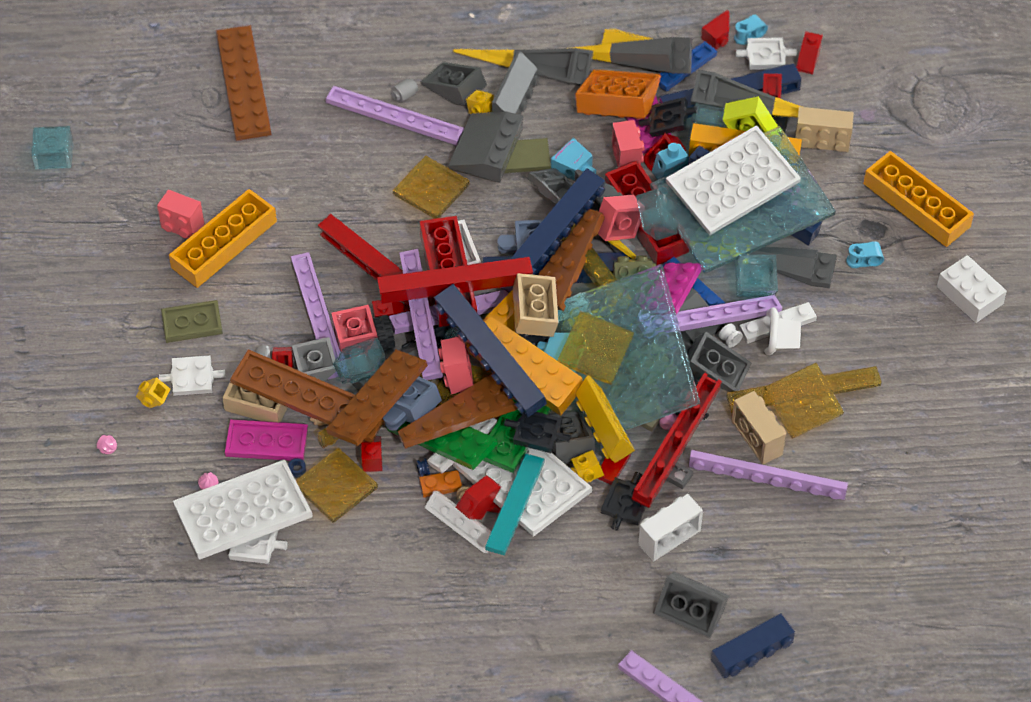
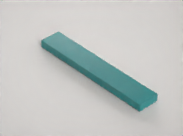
[485,454,545,556]

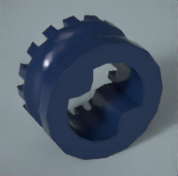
[288,458,306,478]
[416,458,430,477]

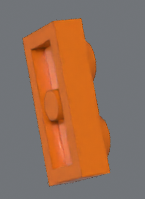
[419,470,462,498]

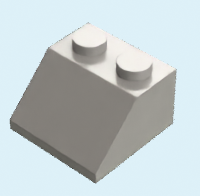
[292,337,338,382]

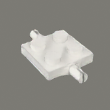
[736,38,797,70]
[159,355,225,396]
[228,530,288,564]

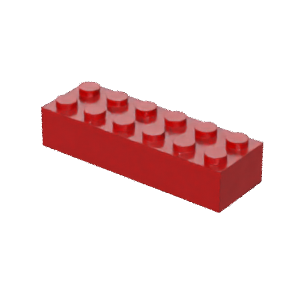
[605,160,690,266]
[419,216,477,327]

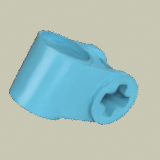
[734,15,768,45]
[846,242,884,268]

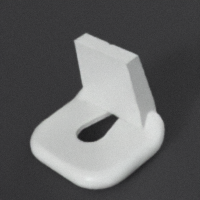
[764,307,801,355]

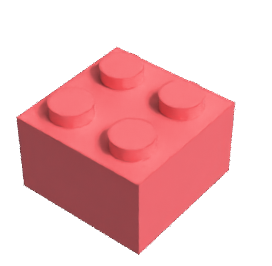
[612,120,645,168]
[157,189,205,238]
[598,195,645,241]
[331,305,378,356]
[438,337,473,394]

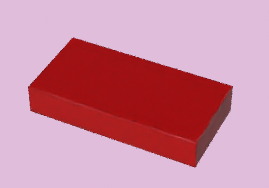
[597,454,631,485]

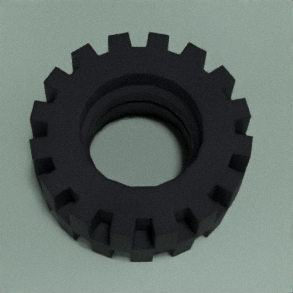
[373,315,395,351]

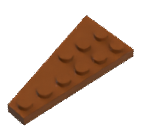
[539,209,605,311]
[398,374,516,449]

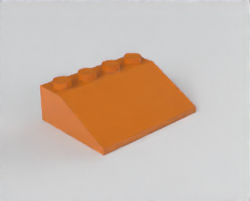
[575,69,661,119]

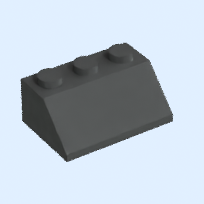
[654,572,730,638]

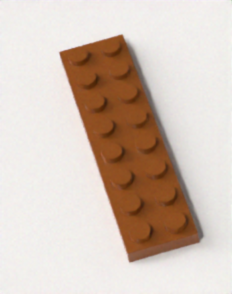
[216,25,272,141]
[230,349,384,442]

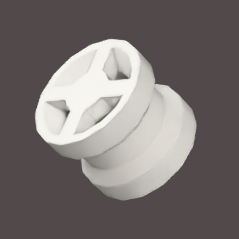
[719,323,743,348]

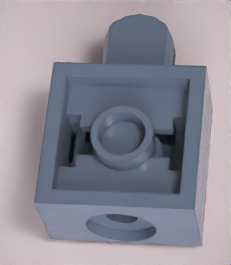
[498,220,555,255]
[383,377,442,431]

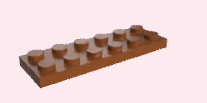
[326,349,428,446]

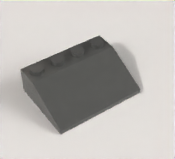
[448,111,524,183]

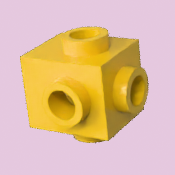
[466,90,494,114]
[136,377,171,408]
[571,450,604,483]

